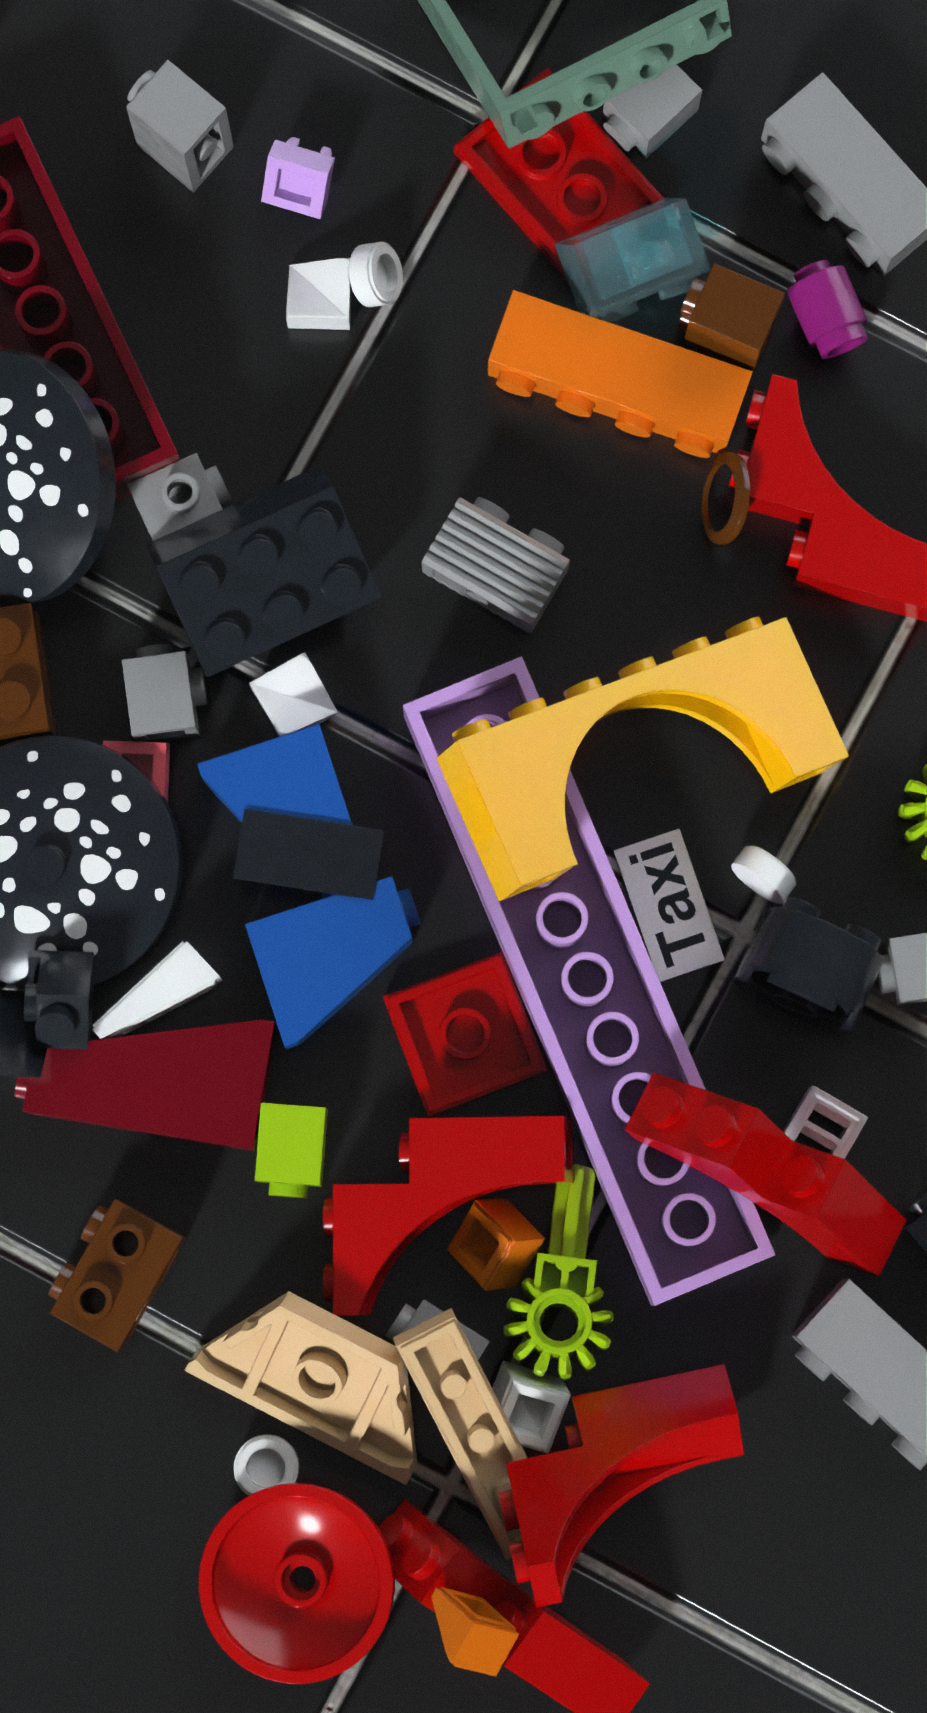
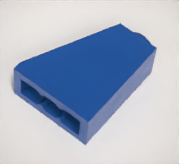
[197,724,353,899]
[245,876,421,1051]

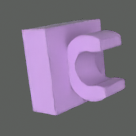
[261,137,335,219]

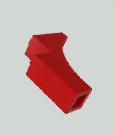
[729,374,927,622]
[624,1072,907,1277]
[323,1116,574,1316]
[498,1364,744,1608]
[379,1499,650,1713]

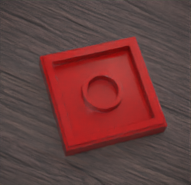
[383,952,548,1117]

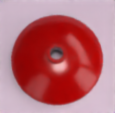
[199,1483,395,1684]

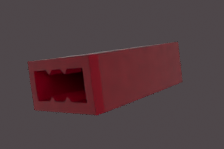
[15,1020,278,1152]

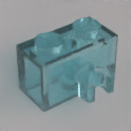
[555,198,711,322]

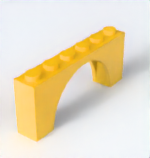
[436,617,849,901]

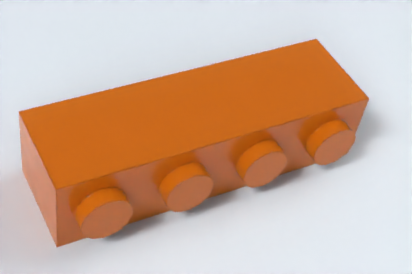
[488,290,753,458]

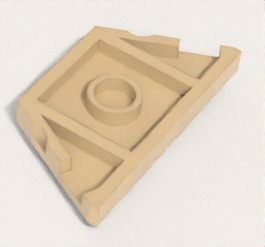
[185,1291,417,1485]

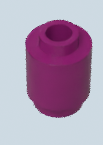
[787,260,868,359]

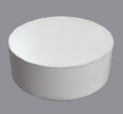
[349,242,403,307]
[731,846,796,904]
[234,1434,299,1496]

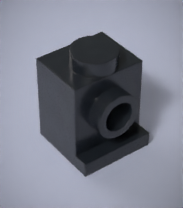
[24,950,94,1050]

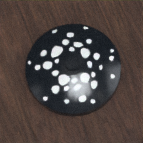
[0,350,116,607]
[0,736,183,989]

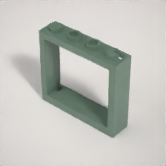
[418,0,732,149]

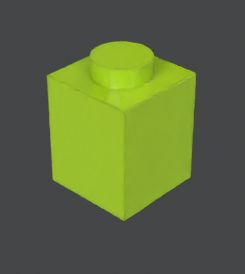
[255,1103,328,1198]

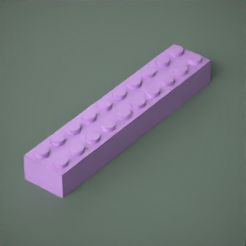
[403,656,775,1306]

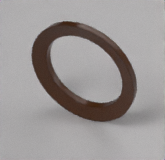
[701,452,750,545]

